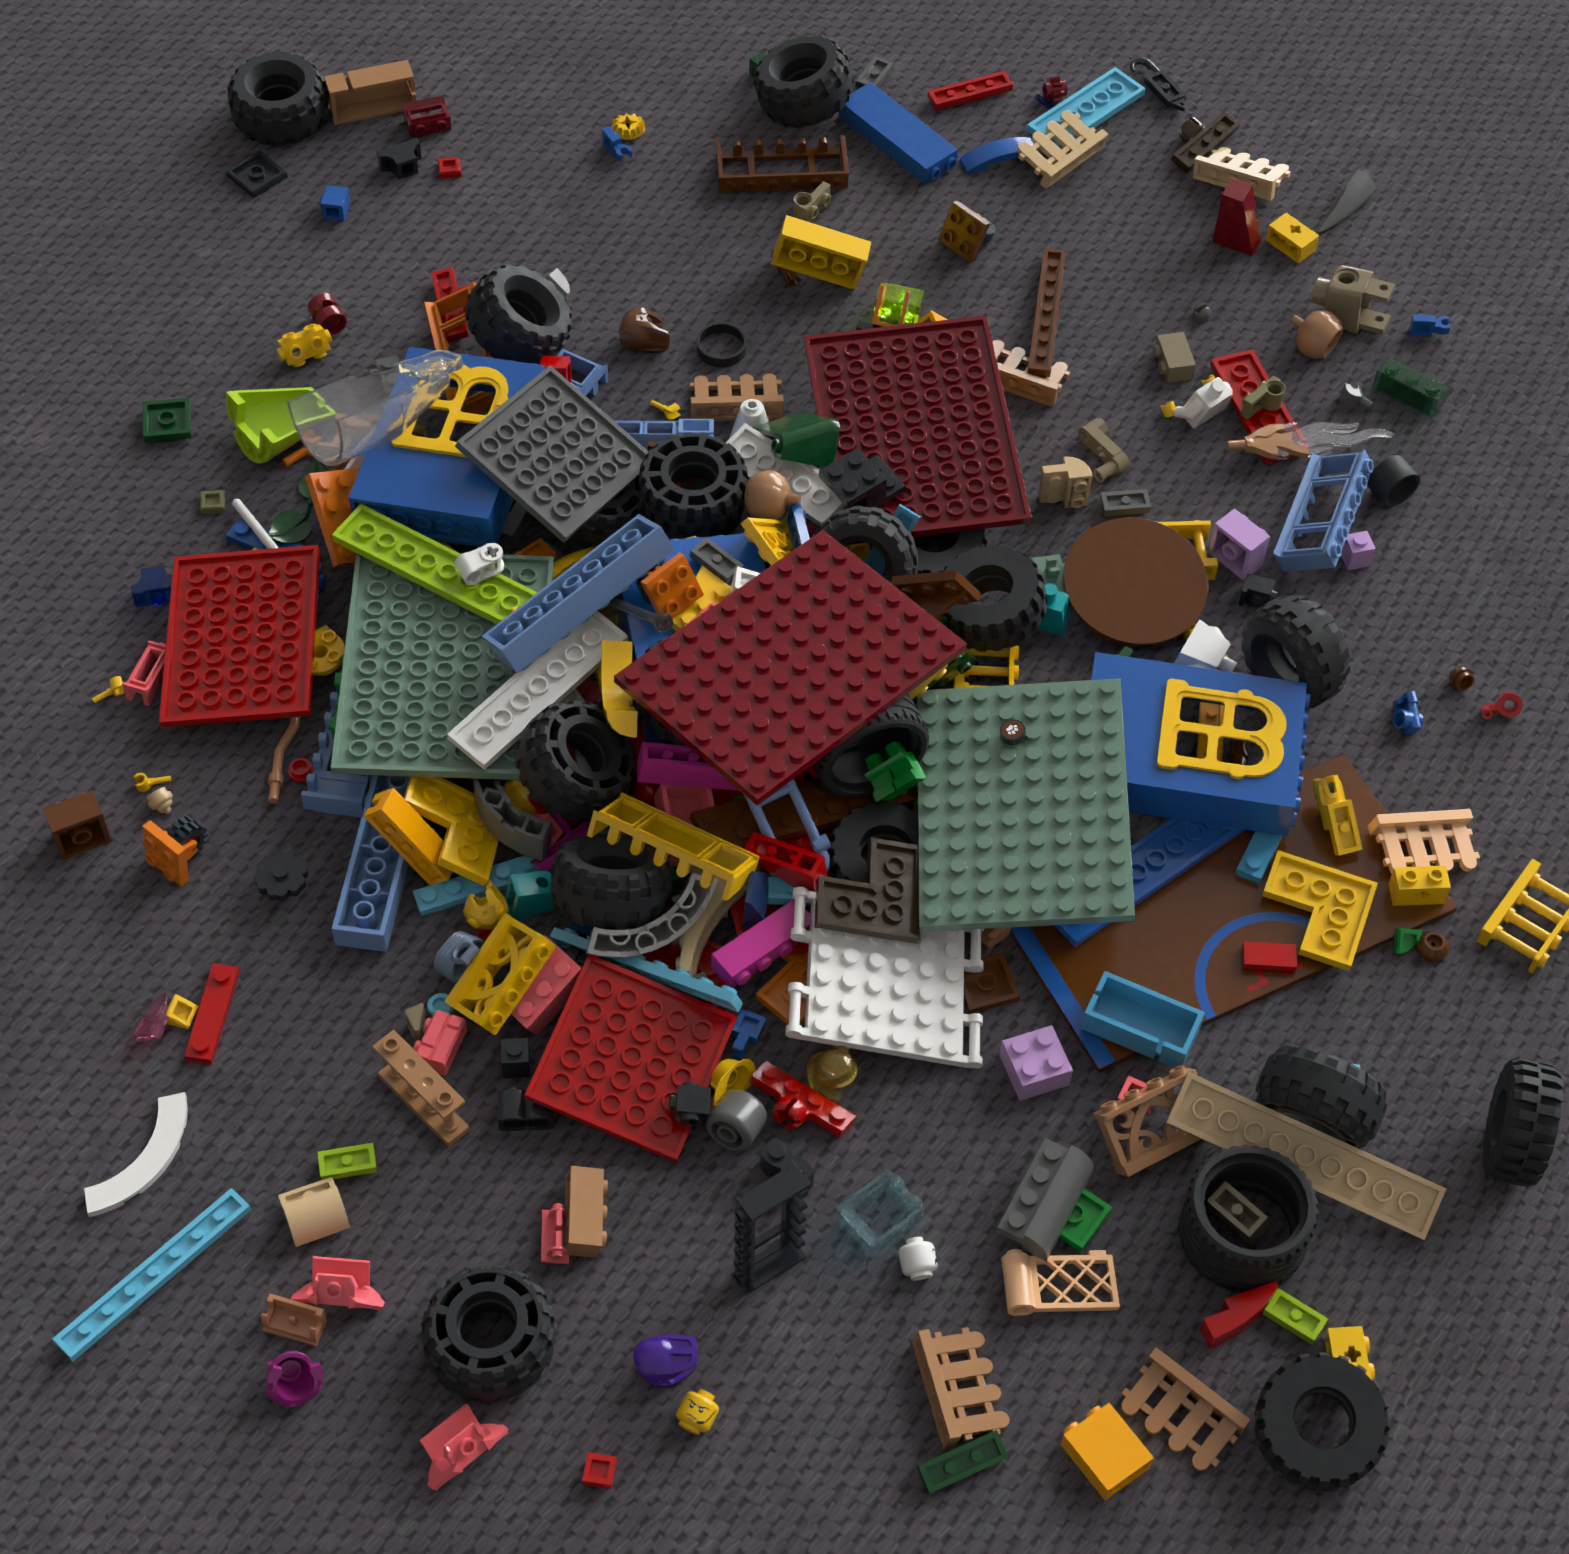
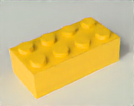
[771,215,871,290]

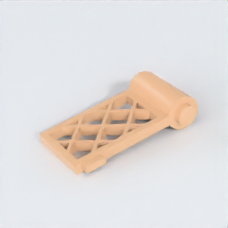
[1001,1249,1120,1316]

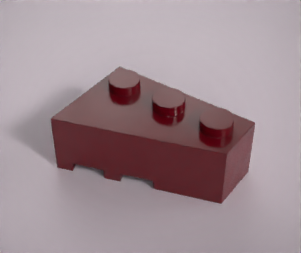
[1212,178,1262,256]

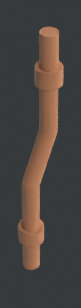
[268,717,301,804]

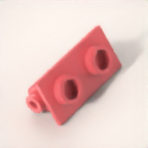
[541,1203,569,1265]

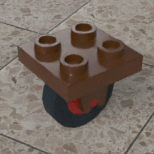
[938,201,995,263]

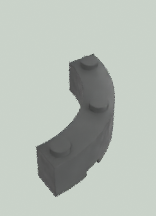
[473,779,551,861]

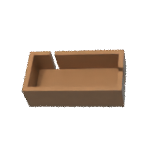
[324,60,417,125]

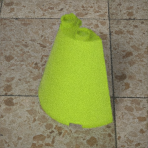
[226,387,335,463]

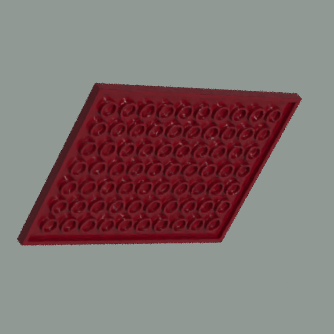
[804,315,1031,545]
[614,530,967,806]

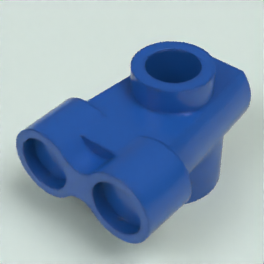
[1392,691,1423,735]

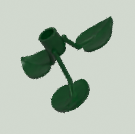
[269,460,329,544]

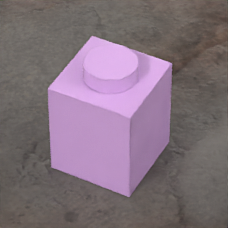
[1341,531,1376,570]

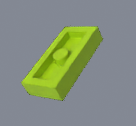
[318,1143,377,1180]
[1263,1288,1328,1345]

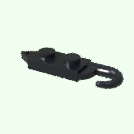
[1130,58,1186,112]

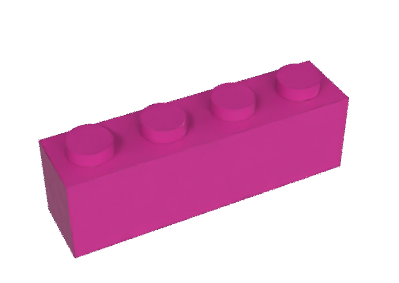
[636,742,739,791]
[711,899,811,988]

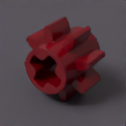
[1042,76,1068,103]

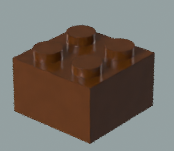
[43,790,112,860]

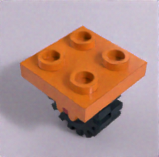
[636,553,704,624]
[142,816,208,887]

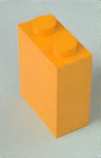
[1061,1403,1154,1500]

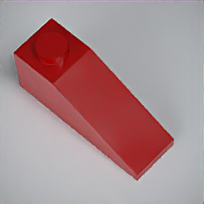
[744,832,827,892]

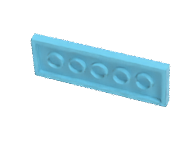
[1027,67,1145,149]

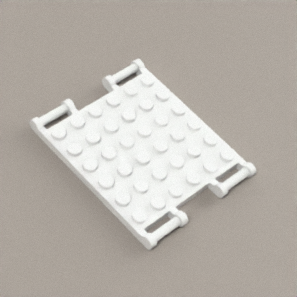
[785,887,984,1069]

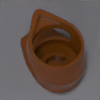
[619,308,670,353]

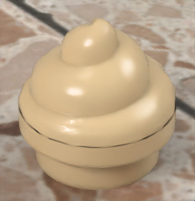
[147,787,173,814]

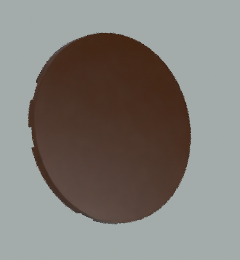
[1063,518,1208,648]

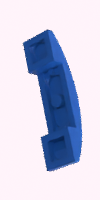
[960,137,1047,174]

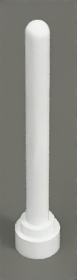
[232,499,279,549]

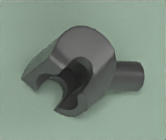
[1339,384,1374,410]

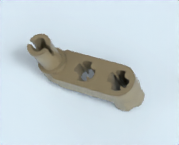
[1078,418,1130,483]

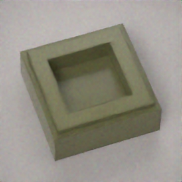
[200,490,226,514]

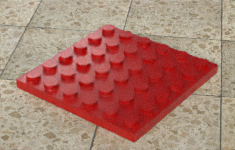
[524,954,737,1163]

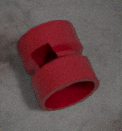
[307,293,347,335]

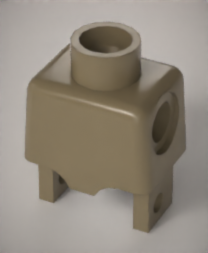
[1311,265,1395,335]

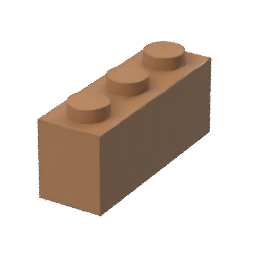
[563,1166,608,1257]

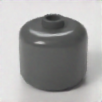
[706,1090,767,1151]

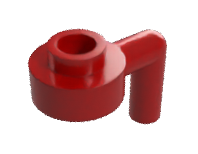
[1480,692,1523,719]

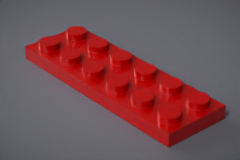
[1210,349,1309,464]

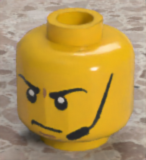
[676,1389,719,1435]

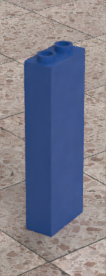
[839,82,958,184]

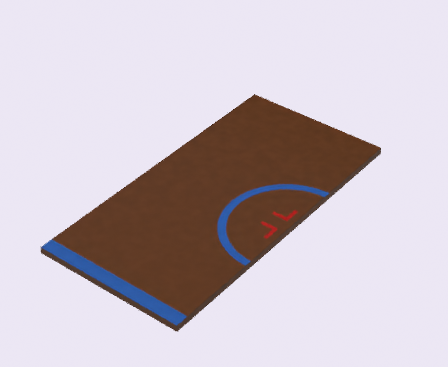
[1010,754,1457,1073]

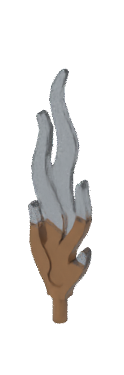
[1226,422,1394,460]

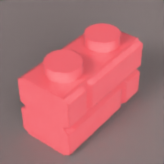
[413,1010,467,1076]

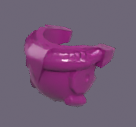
[265,1351,324,1408]

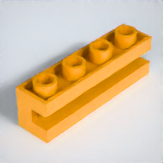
[364,788,452,885]

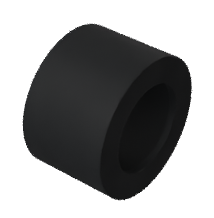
[1367,455,1420,507]

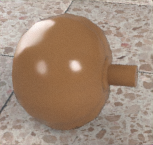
[1291,310,1343,359]
[744,470,801,520]

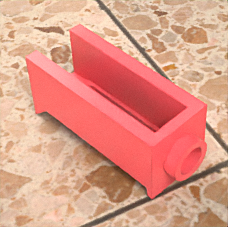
[122,640,166,706]

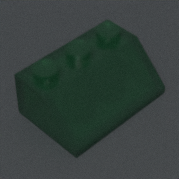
[1372,357,1454,418]

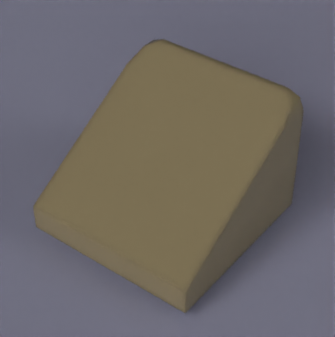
[404,1003,426,1043]

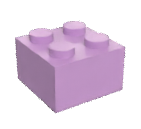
[1208,508,1270,581]
[999,1025,1073,1101]

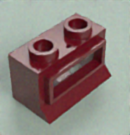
[402,95,452,138]

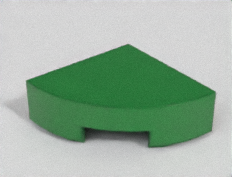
[1393,928,1423,954]

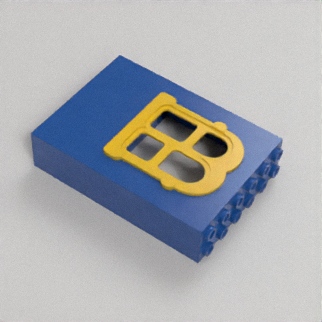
[348,347,545,547]
[1091,652,1310,836]

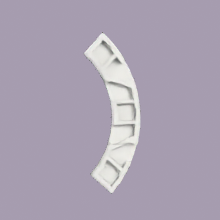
[84,1092,188,1217]

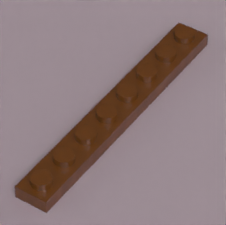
[1028,248,1066,377]

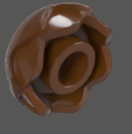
[1416,931,1449,962]

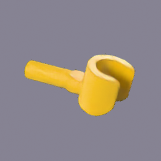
[650,400,681,421]
[92,676,125,704]
[134,773,172,792]

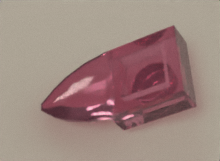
[133,992,169,1043]

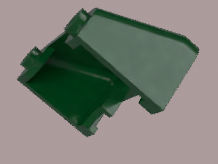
[752,412,840,467]

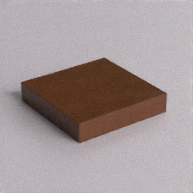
[963,953,1020,1014]

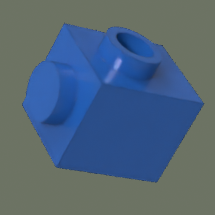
[320,185,350,221]

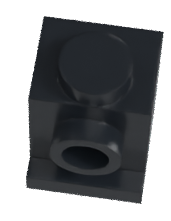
[1238,573,1278,608]

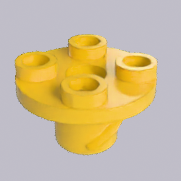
[313,630,345,676]

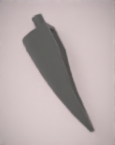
[1317,169,1377,233]

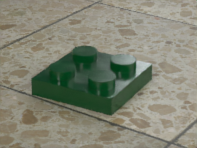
[143,398,192,443]

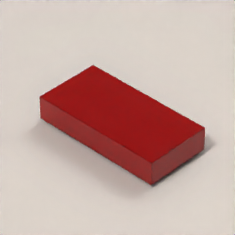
[1242,941,1297,972]

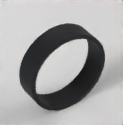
[697,322,747,368]

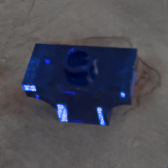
[130,565,172,608]

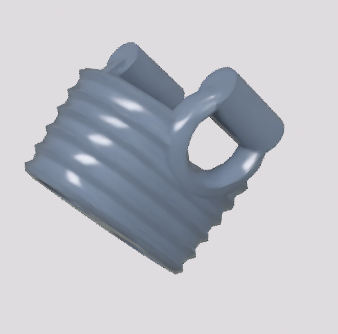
[434,931,485,984]

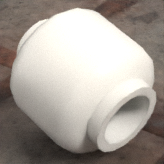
[898,1237,938,1281]

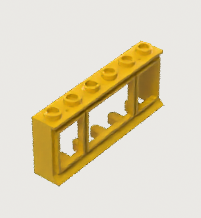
[587,793,760,901]

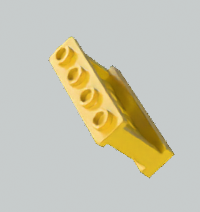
[444,913,556,1035]

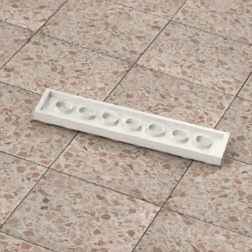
[447,611,628,770]

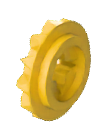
[611,113,645,140]

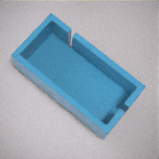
[1081,971,1205,1068]

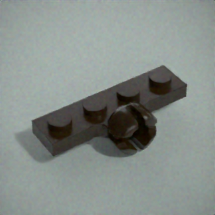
[1171,111,1240,173]

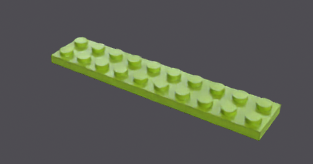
[332,504,538,624]

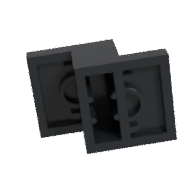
[819,448,906,508]

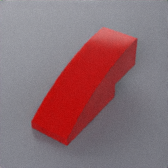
[1200,1281,1278,1349]

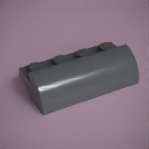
[997,1138,1094,1262]

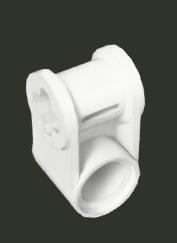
[454,543,504,585]

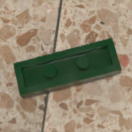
[916,1430,1009,1494]

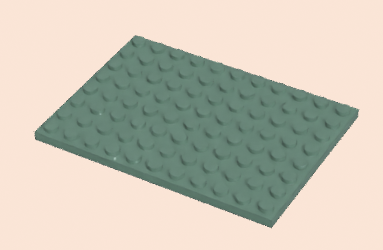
[331,553,554,780]
[918,678,1135,932]

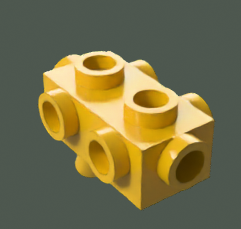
[276,324,333,367]

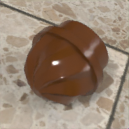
[1448,666,1474,691]

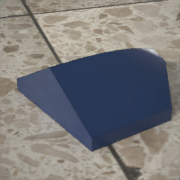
[742,871,769,929]

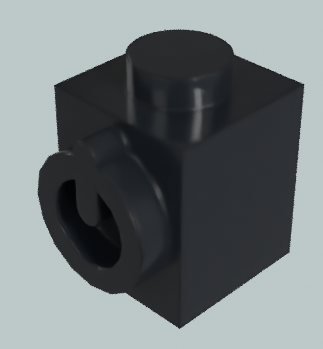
[669,1082,711,1126]

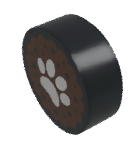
[1000,719,1026,745]

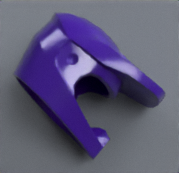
[633,1334,698,1388]

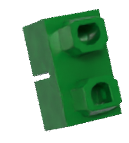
[864,741,927,802]

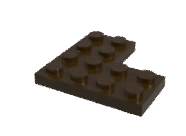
[814,838,920,944]

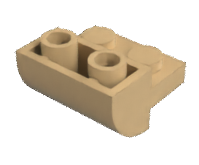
[1038,457,1093,508]
[278,1177,350,1247]

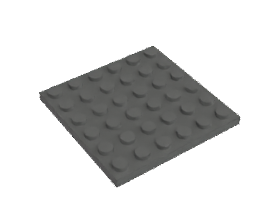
[455,365,648,543]

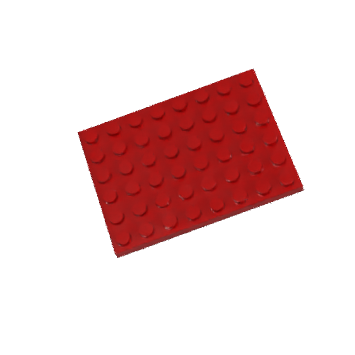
[159,545,321,728]

